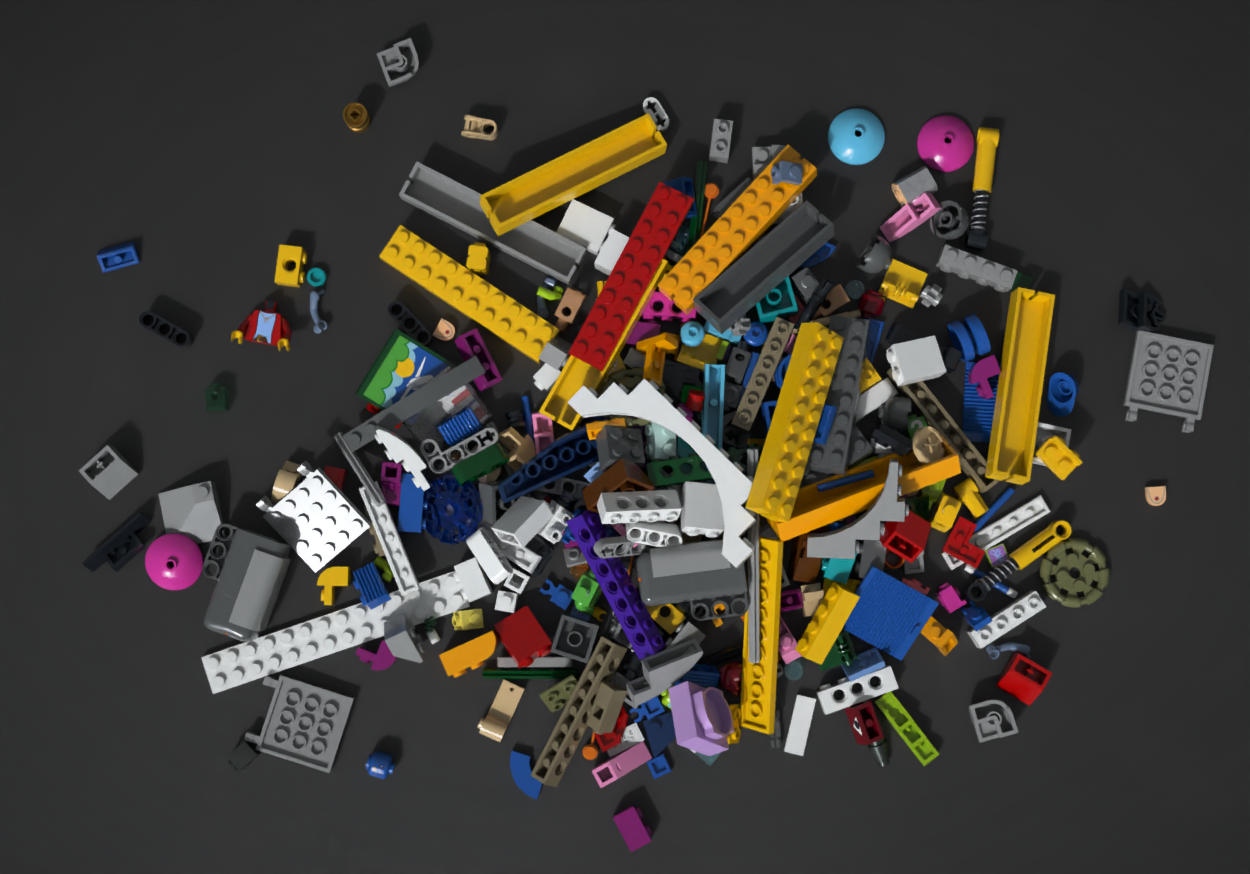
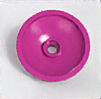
[917,115,974,172]
[145,533,204,590]

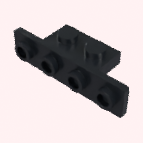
[82,512,151,572]

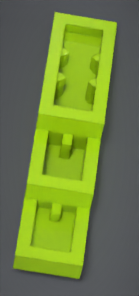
[875,691,939,767]

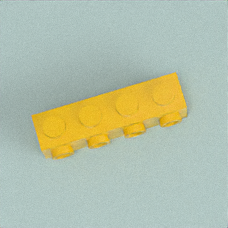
[795,582,860,665]

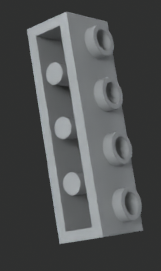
[935,244,1018,292]

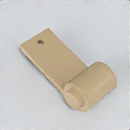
[477,679,525,742]

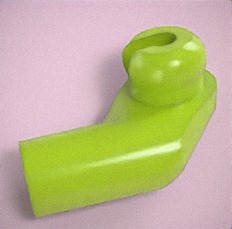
[536,286,564,300]
[374,556,394,582]

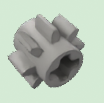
[920,284,943,307]
[728,313,751,336]

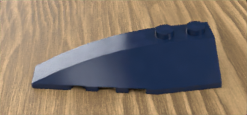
[497,422,599,503]

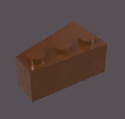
[787,526,831,583]

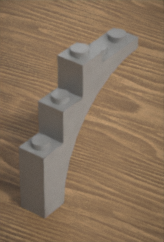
[807,459,909,559]

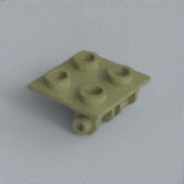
[539,675,578,713]

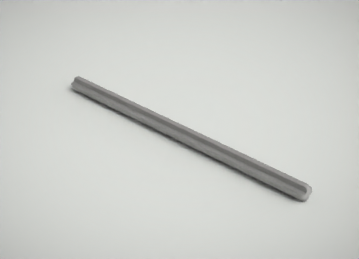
[747,448,760,663]

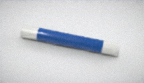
[964,564,1018,599]

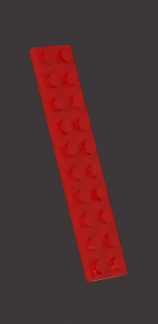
[568,182,694,372]

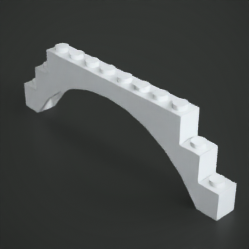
[568,378,756,569]

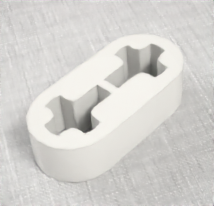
[643,97,669,132]

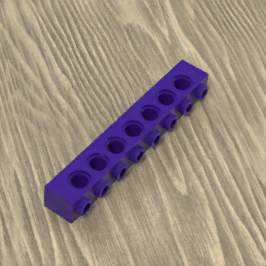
[566,510,666,659]

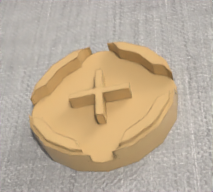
[912,426,944,465]

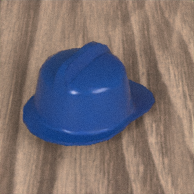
[1047,372,1079,417]

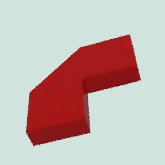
[594,704,629,752]

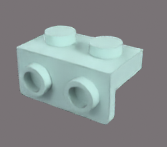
[644,422,676,460]

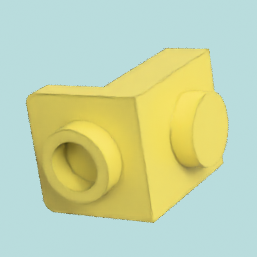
[452,609,484,631]

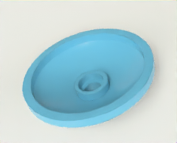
[828,108,885,165]

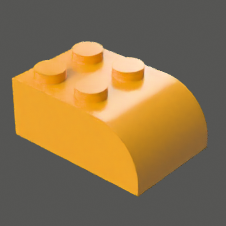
[439,630,499,678]

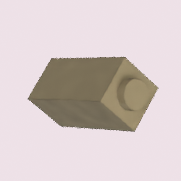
[586,682,627,735]

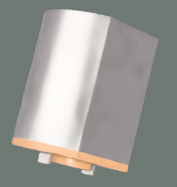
[891,166,938,208]

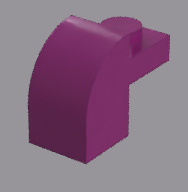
[968,355,1001,400]
[381,462,404,506]
[355,640,398,671]

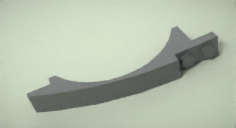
[343,355,486,452]

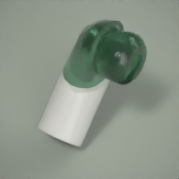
[424,616,441,644]

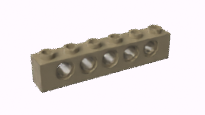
[730,317,794,433]

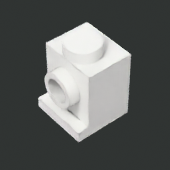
[504,568,531,594]

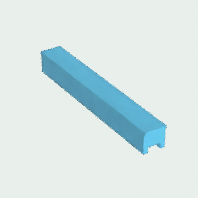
[699,364,725,484]

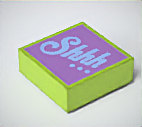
[716,340,733,364]
[985,543,1009,568]

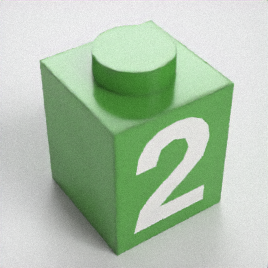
[905,414,927,440]

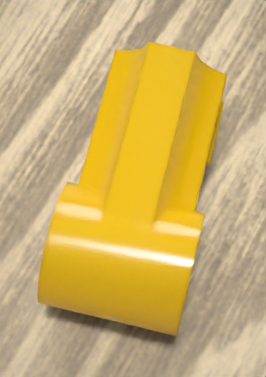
[953,478,989,519]

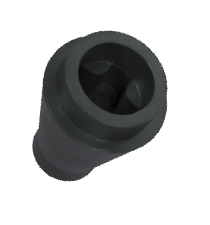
[868,738,890,767]

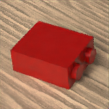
[494,606,552,669]

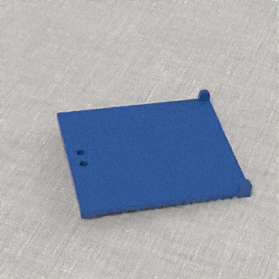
[962,362,1001,443]
[842,564,939,661]

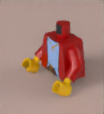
[231,301,292,351]

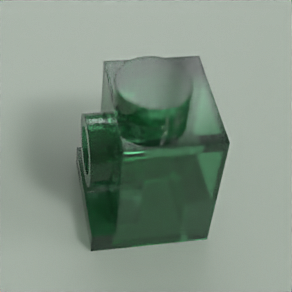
[205,384,229,412]

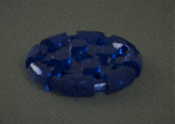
[423,475,483,545]

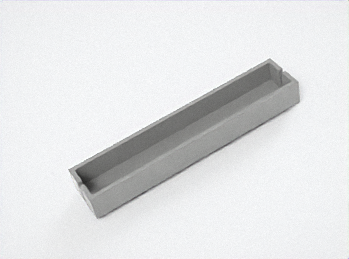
[399,161,587,286]

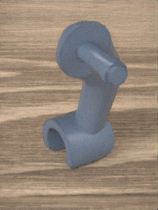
[537,276,557,319]
[310,289,328,334]
[986,642,1031,659]

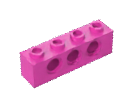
[641,292,698,323]

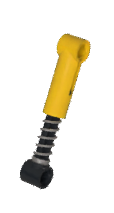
[965,127,999,251]
[963,521,1072,601]

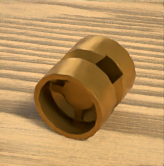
[343,102,371,133]

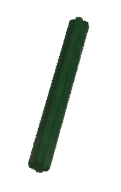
[688,161,708,251]
[482,668,578,679]

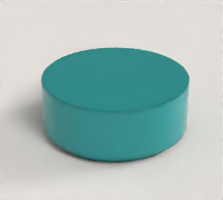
[307,267,327,287]

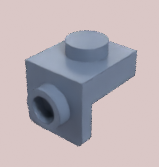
[771,161,803,185]

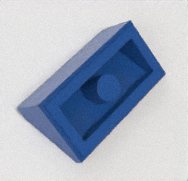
[96,241,140,273]

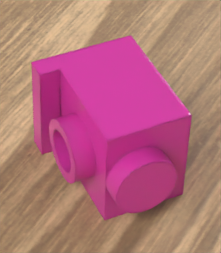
[935,582,967,613]

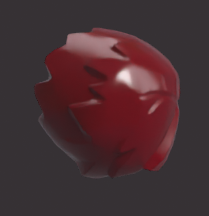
[719,662,742,696]

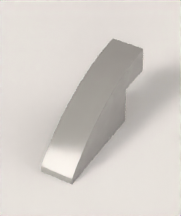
[626,639,703,706]

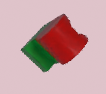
[679,384,705,411]

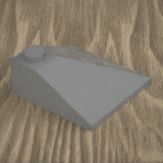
[158,481,226,544]

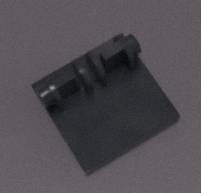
[662,359,700,404]

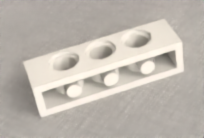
[597,490,682,524]
[967,590,1046,649]
[816,665,899,715]

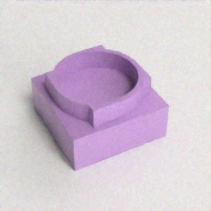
[668,681,734,756]

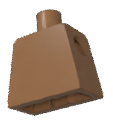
[812,284,851,320]
[554,287,588,332]

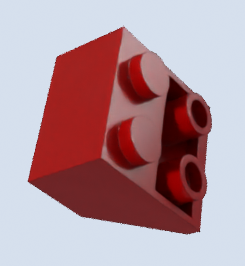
[880,510,931,563]
[995,652,1053,706]

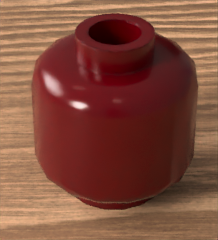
[858,289,886,319]

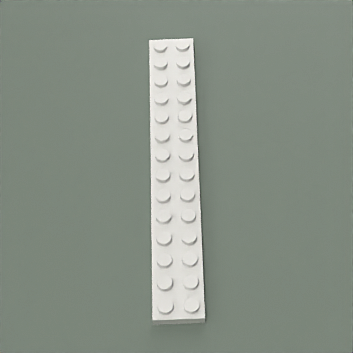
[201,572,470,694]

